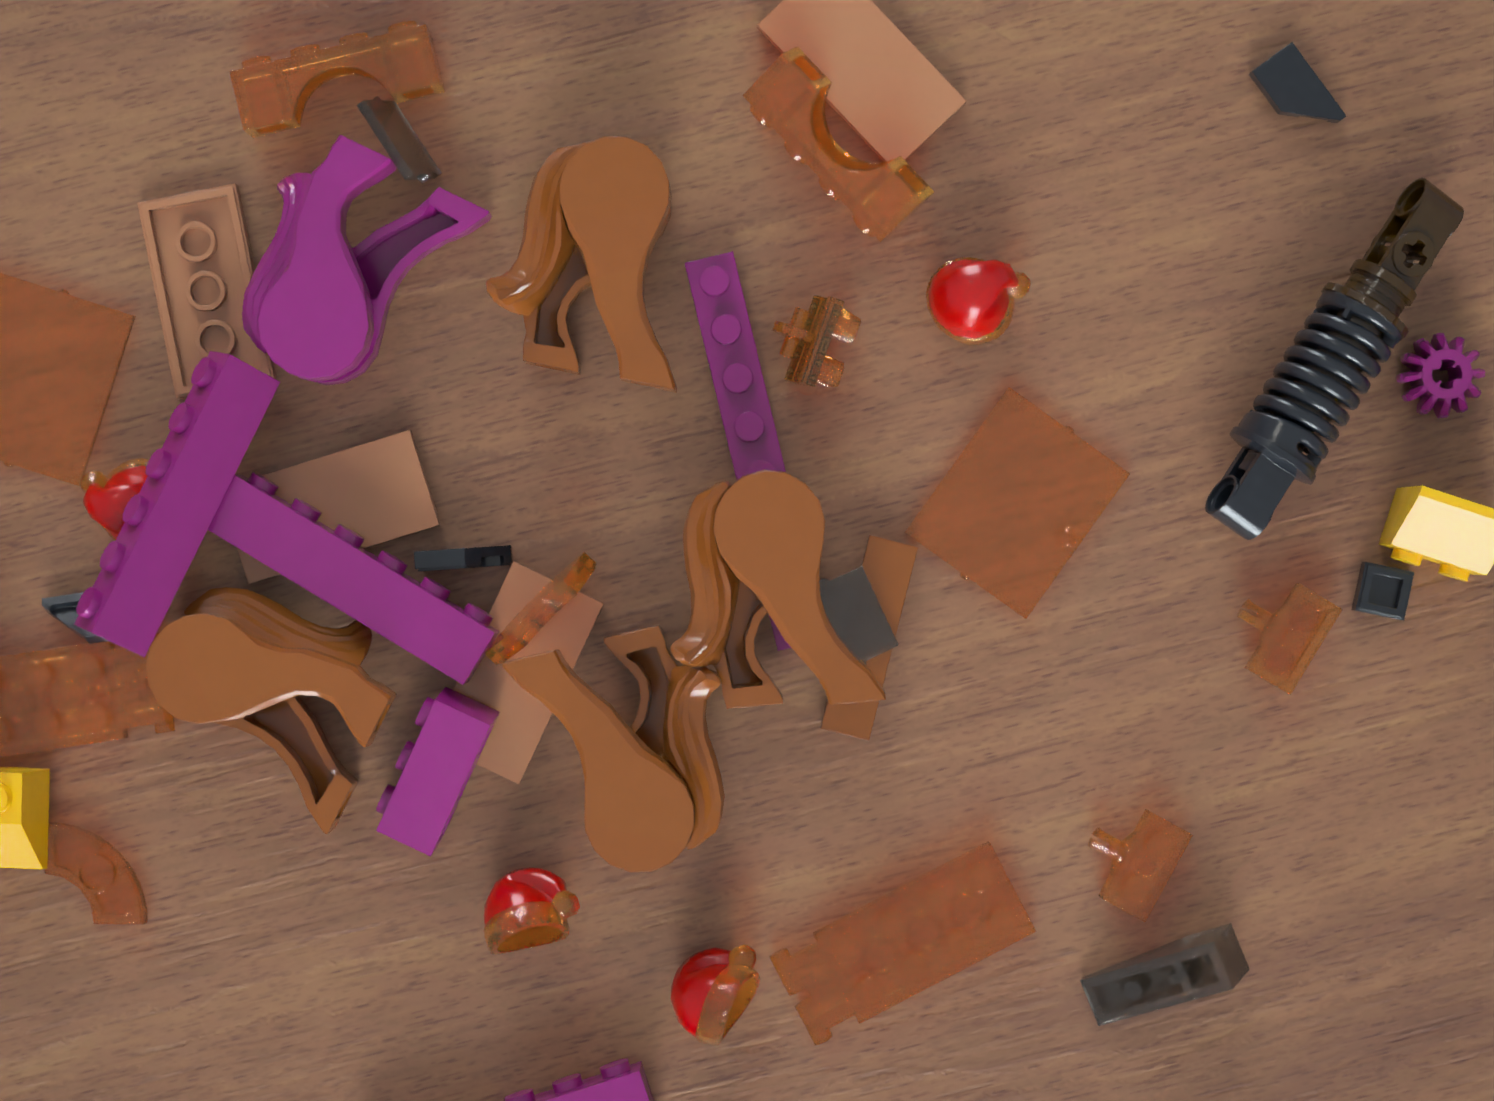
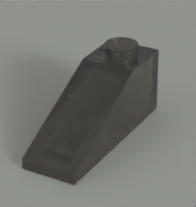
[1080,923,1250,1026]

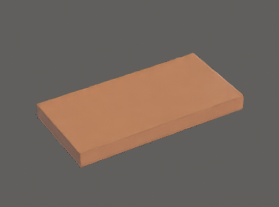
[757,0,967,172]
[137,183,277,399]
[237,430,441,584]
[453,561,604,784]

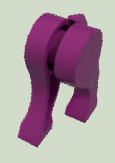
[242,135,492,386]

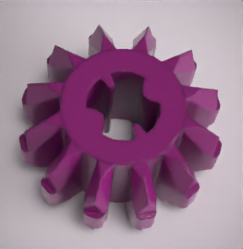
[1396,333,1486,419]

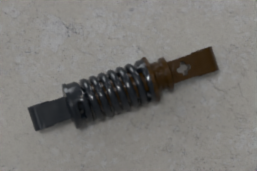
[1205,178,1464,540]

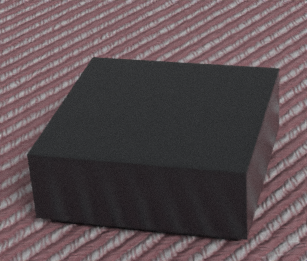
[1351,562,1414,621]

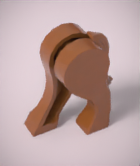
[486,136,677,393]
[670,469,886,709]
[146,587,397,834]
[502,625,725,873]

